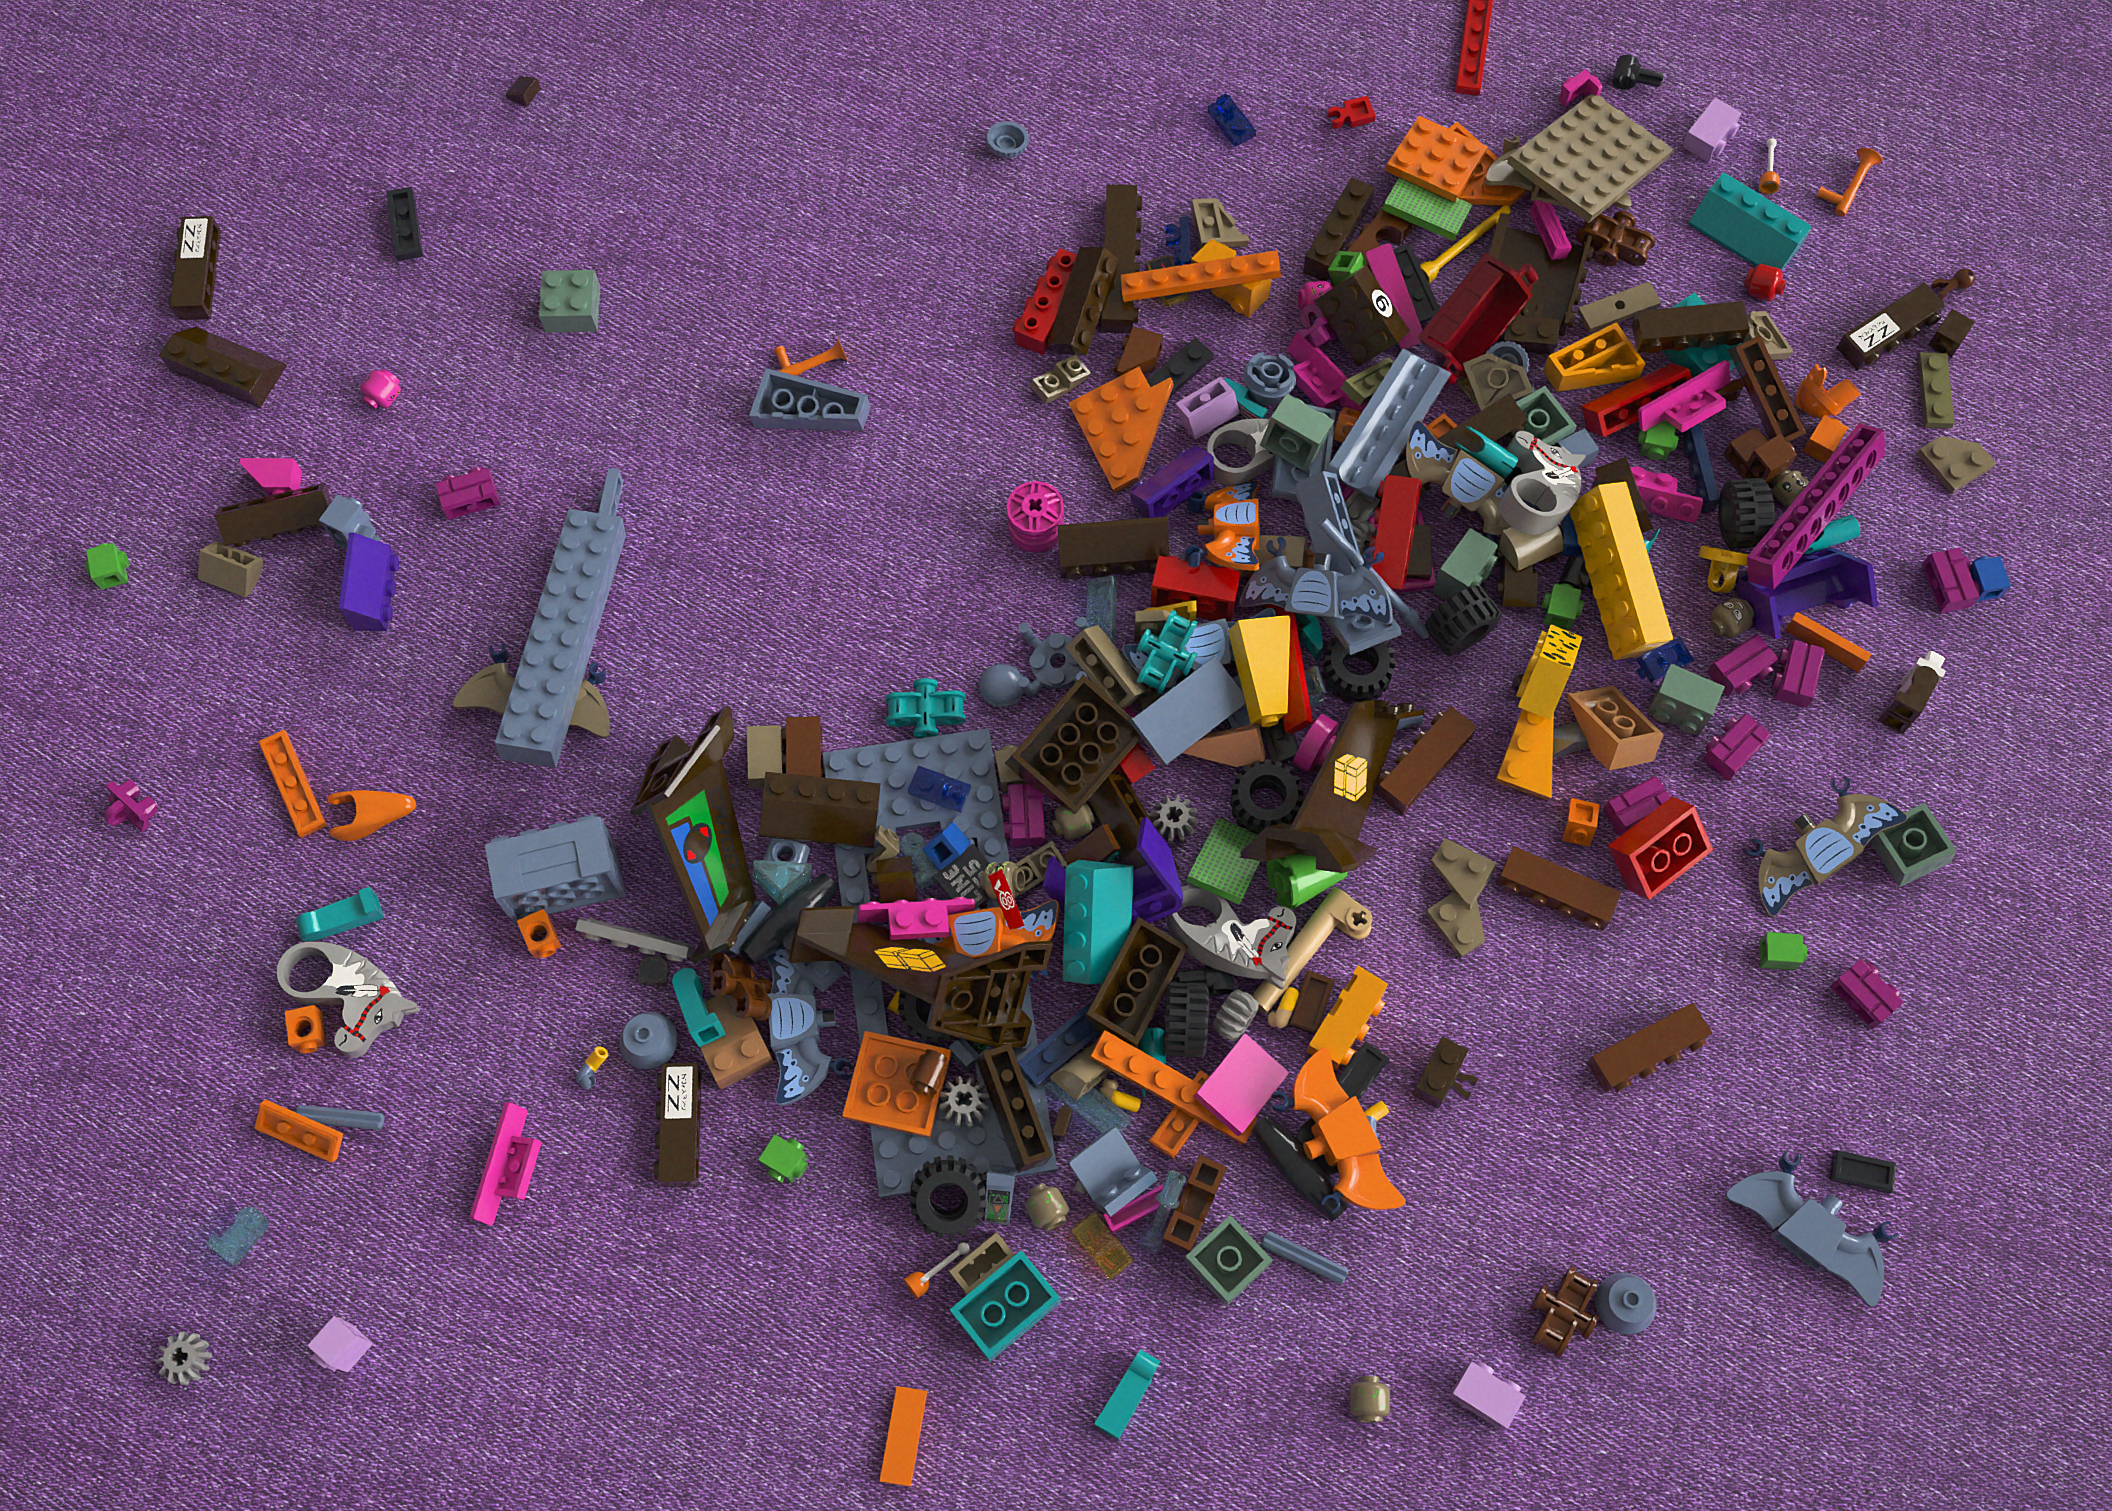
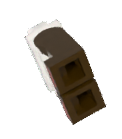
[1877,651,1946,734]

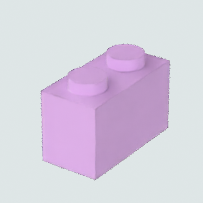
[1682,97,1741,162]
[1176,377,1240,440]
[307,1316,373,1372]
[1449,1361,1526,1431]

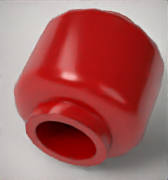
[1744,264,1787,302]

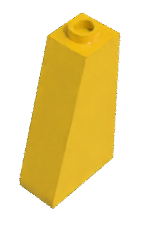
[1228,615,1290,727]

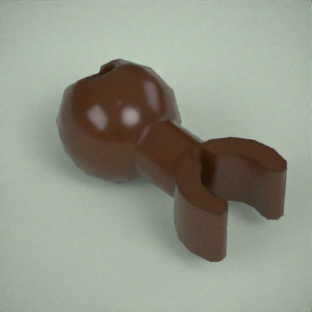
[1931,268,1975,299]

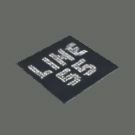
[933,843,990,909]

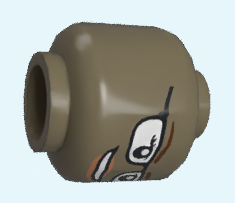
[1710,597,1754,639]

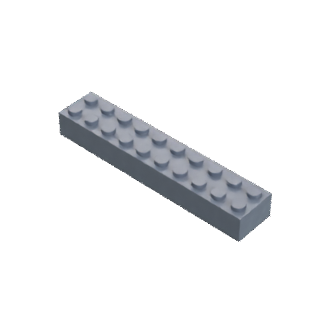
[495,509,626,768]

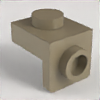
[866,825,900,873]

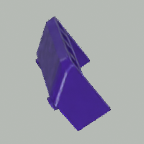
[1735,548,1878,639]
[1043,817,1183,928]

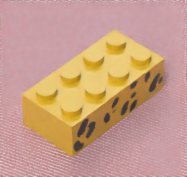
[1516,625,1582,720]

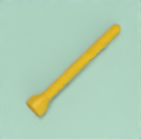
[1420,205,1511,284]

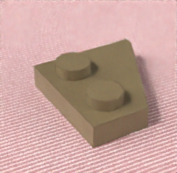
[1190,198,1249,249]
[1431,838,1496,910]
[1425,891,1485,959]

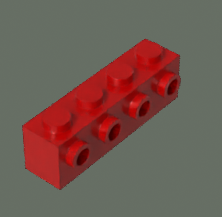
[1012,248,1077,355]
[1581,363,1692,437]
[1370,474,1422,590]

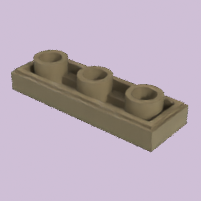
[1577,282,1661,333]

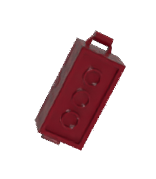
[1418,252,1538,385]

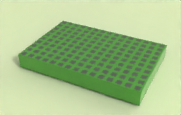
[1382,177,1472,241]
[1186,818,1261,905]

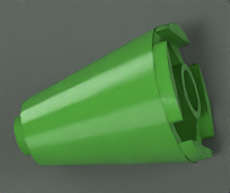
[1266,854,1348,910]

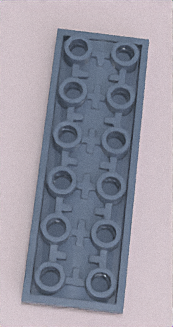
[1326,349,1451,499]

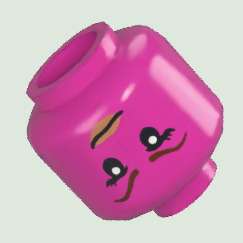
[1297,281,1331,316]
[360,369,401,409]

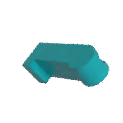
[295,887,384,942]
[672,968,726,1048]
[1094,1349,1161,1441]

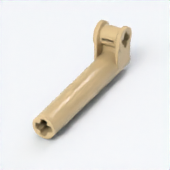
[1252,887,1372,1014]

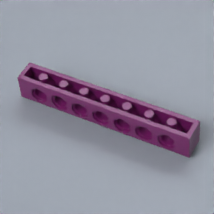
[1747,423,1885,590]

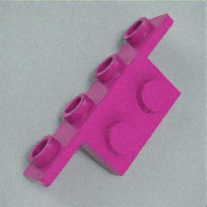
[1366,243,1422,350]
[1287,332,1370,412]
[1638,360,1730,432]
[1591,467,1703,523]
[857,897,975,940]
[470,1102,542,1225]

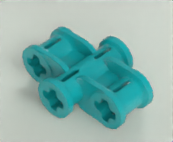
[1136,610,1198,695]
[885,678,966,738]

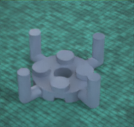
[1018,617,1090,698]

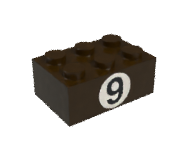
[1314,265,1410,366]

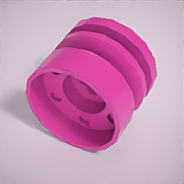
[1006,481,1064,553]
[1292,714,1339,774]

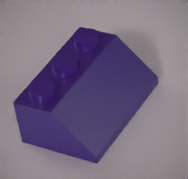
[1130,446,1215,518]
[338,533,399,631]

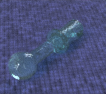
[1140,1170,1187,1253]

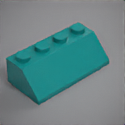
[1688,172,1812,270]
[1063,860,1133,984]

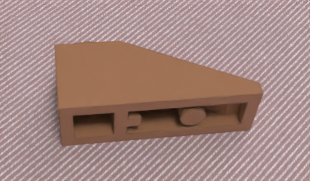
[1182,724,1266,768]

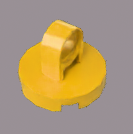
[1698,545,1749,593]

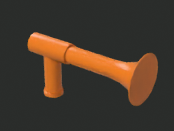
[1816,148,1883,217]
[774,337,848,376]

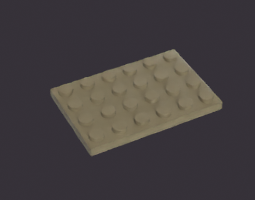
[1507,94,1673,223]

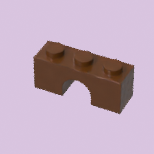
[1345,205,1415,274]
[1162,1155,1227,1255]

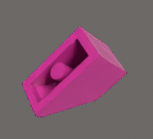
[240,458,302,496]

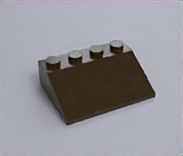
[1005,675,1141,814]

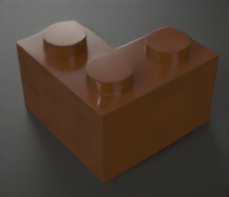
[1724,427,1797,487]

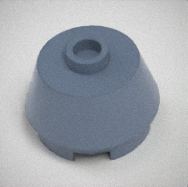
[1243,352,1296,406]
[619,1012,678,1069]
[1595,1272,1657,1334]

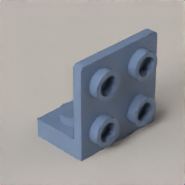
[1068,1127,1158,1217]

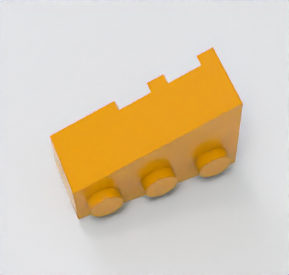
[1191,239,1271,318]
[1543,322,1646,392]
[1495,709,1554,801]
[1306,965,1388,1070]

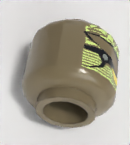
[980,862,1025,900]

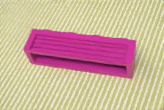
[1529,200,1572,260]
[1103,1180,1179,1234]

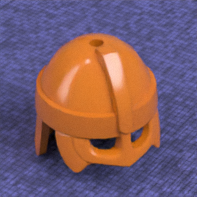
[1796,364,1862,418]

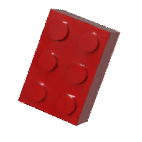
[1151,555,1240,622]
[1608,796,1713,900]

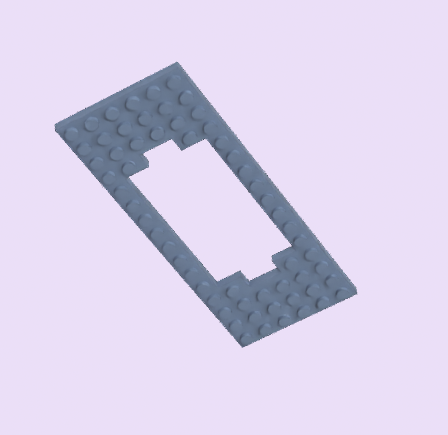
[823,728,1057,1199]

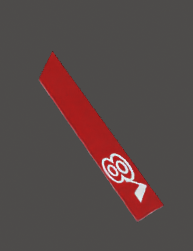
[988,868,1036,982]

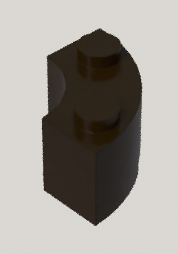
[1593,457,1653,533]
[1495,545,1538,608]

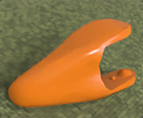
[327,790,416,841]

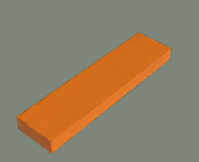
[258,730,327,838]

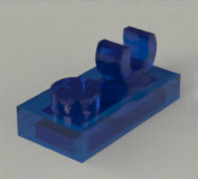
[1207,93,1256,147]
[1165,216,1191,266]
[1636,637,1695,683]
[908,766,971,813]

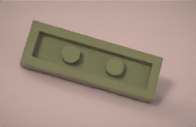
[1917,352,1955,429]
[1341,357,1394,406]

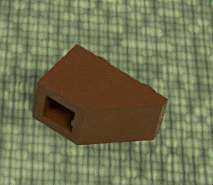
[1113,326,1163,377]

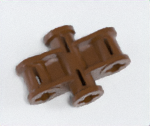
[1576,211,1656,266]
[709,952,772,1021]
[1531,1265,1599,1359]

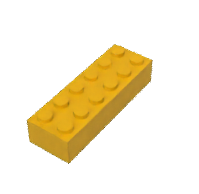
[1570,482,1673,661]

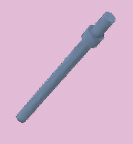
[1318,517,1430,640]

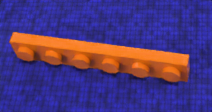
[1121,250,1281,302]
[1088,1030,1258,1145]

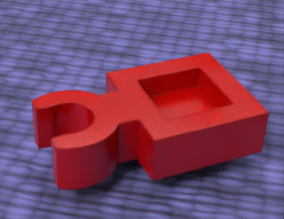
[1327,95,1376,129]

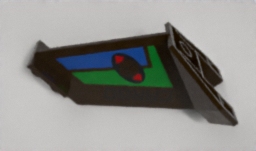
[630,705,756,963]

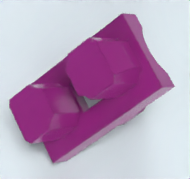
[1298,304,1338,347]
[104,779,158,832]

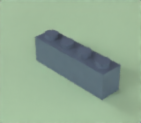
[1295,471,1360,576]

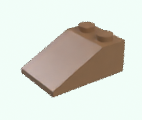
[1567,685,1663,771]
[700,994,774,1090]

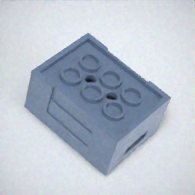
[485,814,627,924]

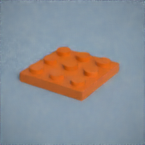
[1385,116,1488,203]
[842,1031,952,1138]

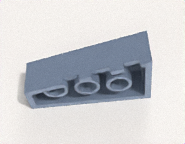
[749,368,871,431]

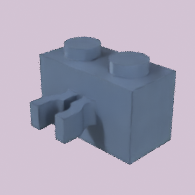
[319,494,380,550]

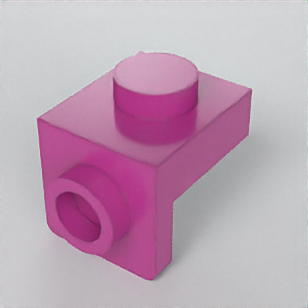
[1558,69,1602,107]

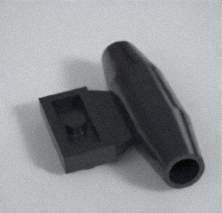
[738,873,838,966]
[1251,1115,1350,1222]

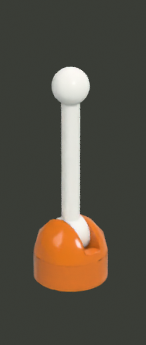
[1758,138,1780,194]
[903,1242,970,1299]

